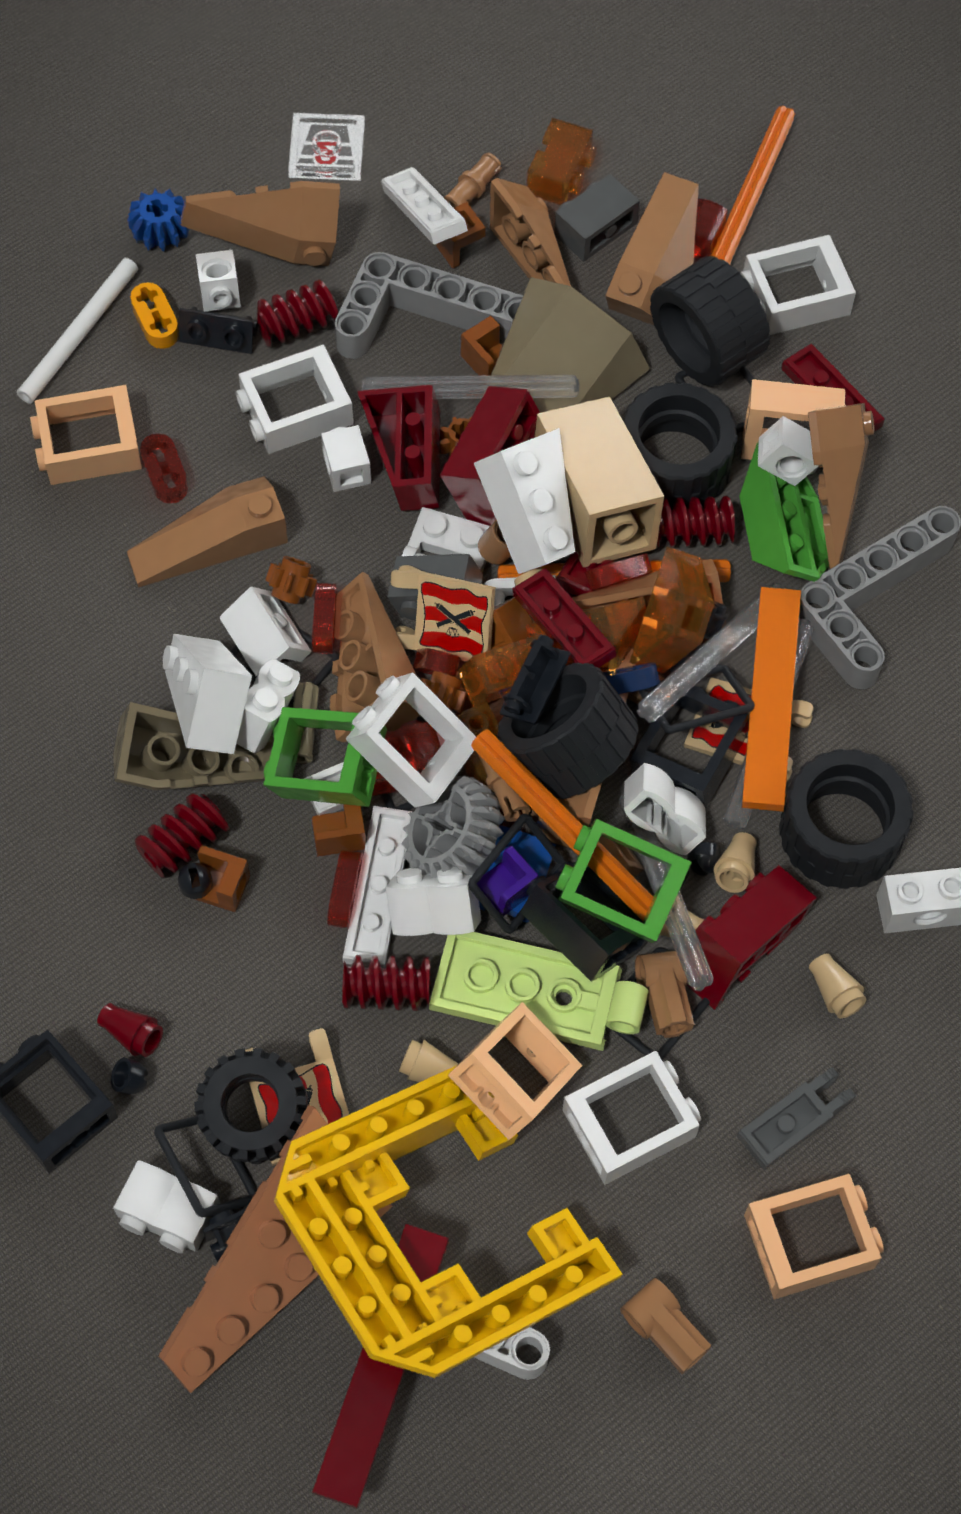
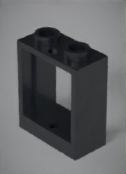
[630,681,749,809]
[520,861,647,982]
[0,1029,118,1174]

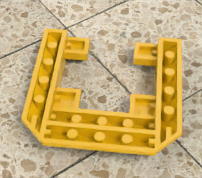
[274,1065,623,1378]

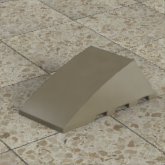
[481,277,650,413]

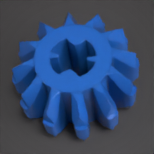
[127,188,189,252]

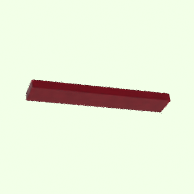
[312,1224,449,1510]

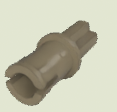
[293,682,319,764]

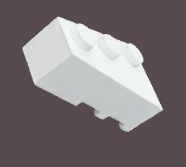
[474,428,575,575]
[163,634,252,754]

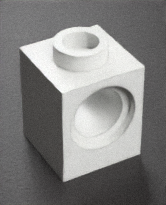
[196,250,241,312]
[758,416,819,486]
[321,425,371,492]

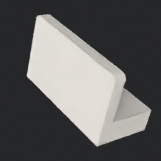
[220,586,311,676]

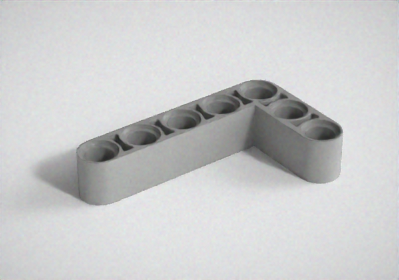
[335,252,523,359]
[799,506,961,689]

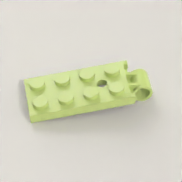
[429,932,649,1051]

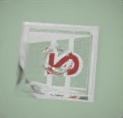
[288,113,365,181]

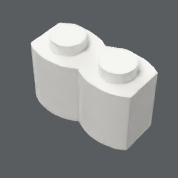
[236,659,300,753]
[624,763,706,855]
[386,867,481,936]
[113,1160,221,1253]

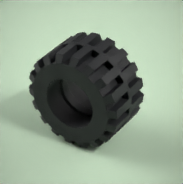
[194,1048,309,1164]

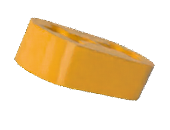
[130,282,179,349]

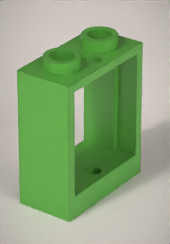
[263,707,387,807]
[555,819,692,943]

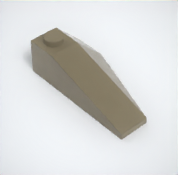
[113,702,274,791]

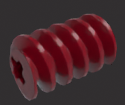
[256,280,339,348]
[656,496,735,548]
[135,793,230,878]
[342,955,431,1011]

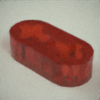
[140,433,188,504]
[585,553,653,591]
[312,583,337,654]
[413,648,461,677]
[327,850,363,929]

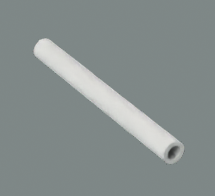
[17,258,138,404]

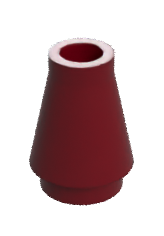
[97,1003,163,1057]

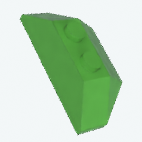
[739,443,829,582]

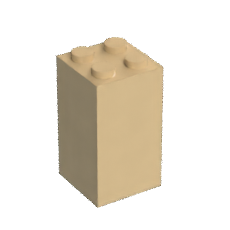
[535,396,664,568]

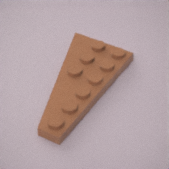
[158,1105,393,1393]

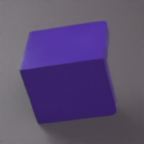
[477,846,539,917]

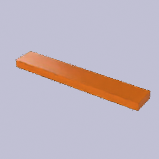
[742,587,801,812]

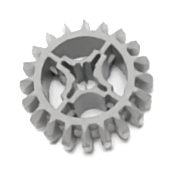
[401,776,505,878]

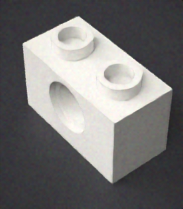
[876,868,961,934]

